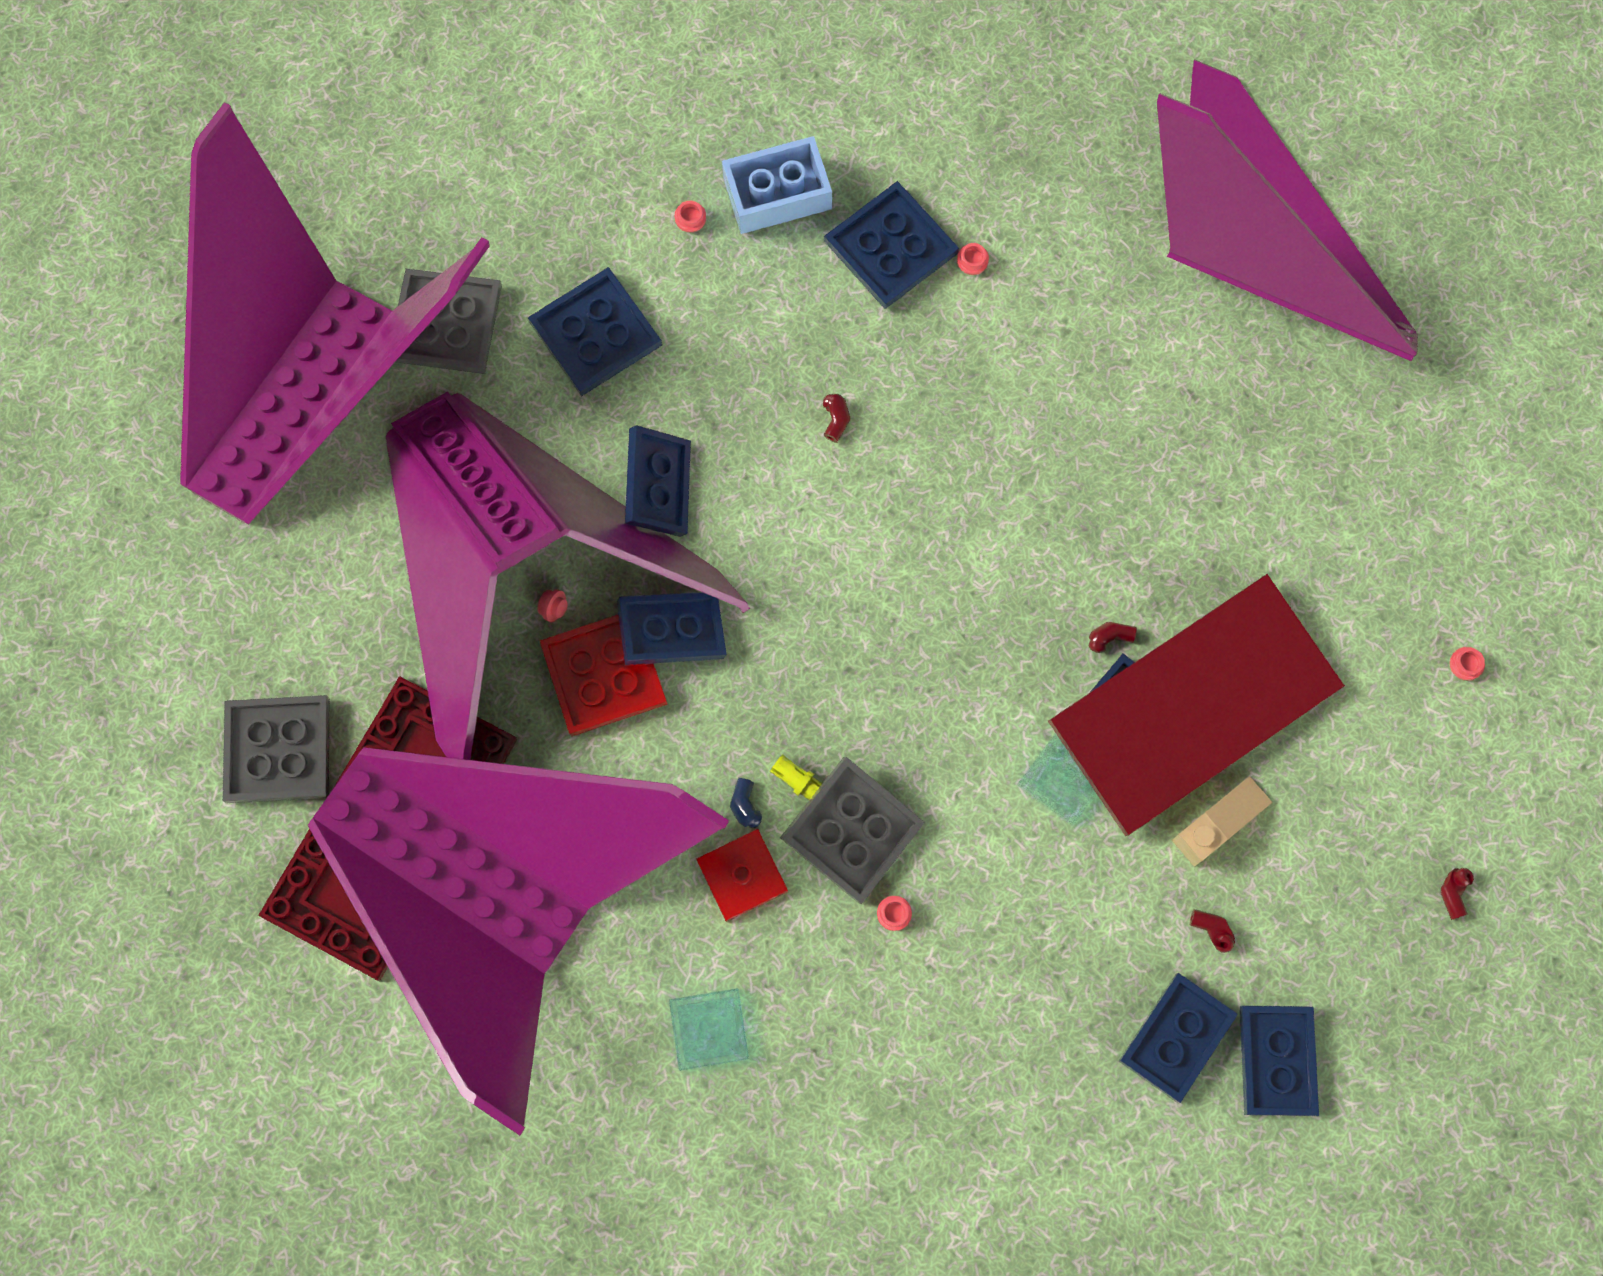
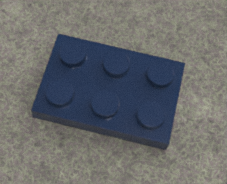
[625,425,691,537]
[617,592,727,665]
[1119,973,1238,1103]
[1240,1006,1319,1116]

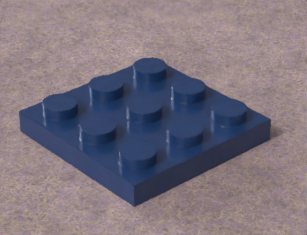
[824,181,959,309]
[528,267,662,397]

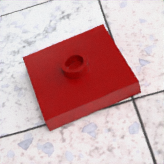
[696,829,788,922]

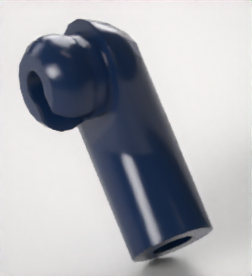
[730,778,762,828]

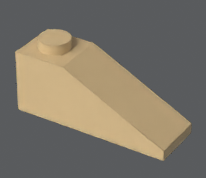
[1172,776,1272,867]

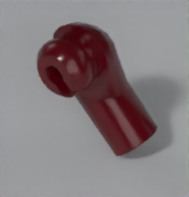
[823,394,851,443]
[1088,622,1137,653]
[1440,868,1474,920]
[1189,909,1235,953]

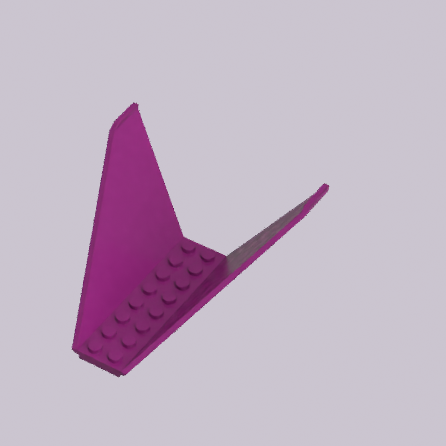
[1157,59,1418,361]
[180,102,490,525]
[385,391,750,760]
[308,748,729,1136]

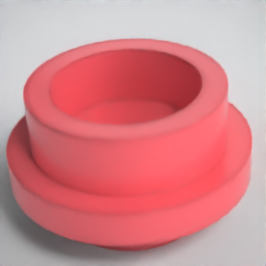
[674,201,706,232]
[957,243,989,275]
[537,589,568,623]
[1450,647,1485,681]
[877,896,912,931]

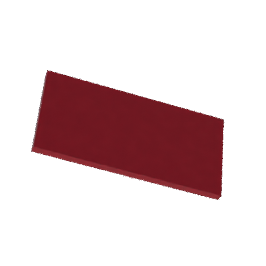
[1048,574,1345,836]
[258,676,518,982]

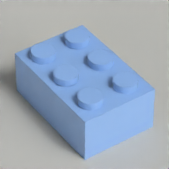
[722,136,832,234]

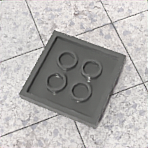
[395,268,502,374]
[222,695,330,803]
[780,757,925,904]

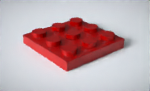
[540,615,668,737]

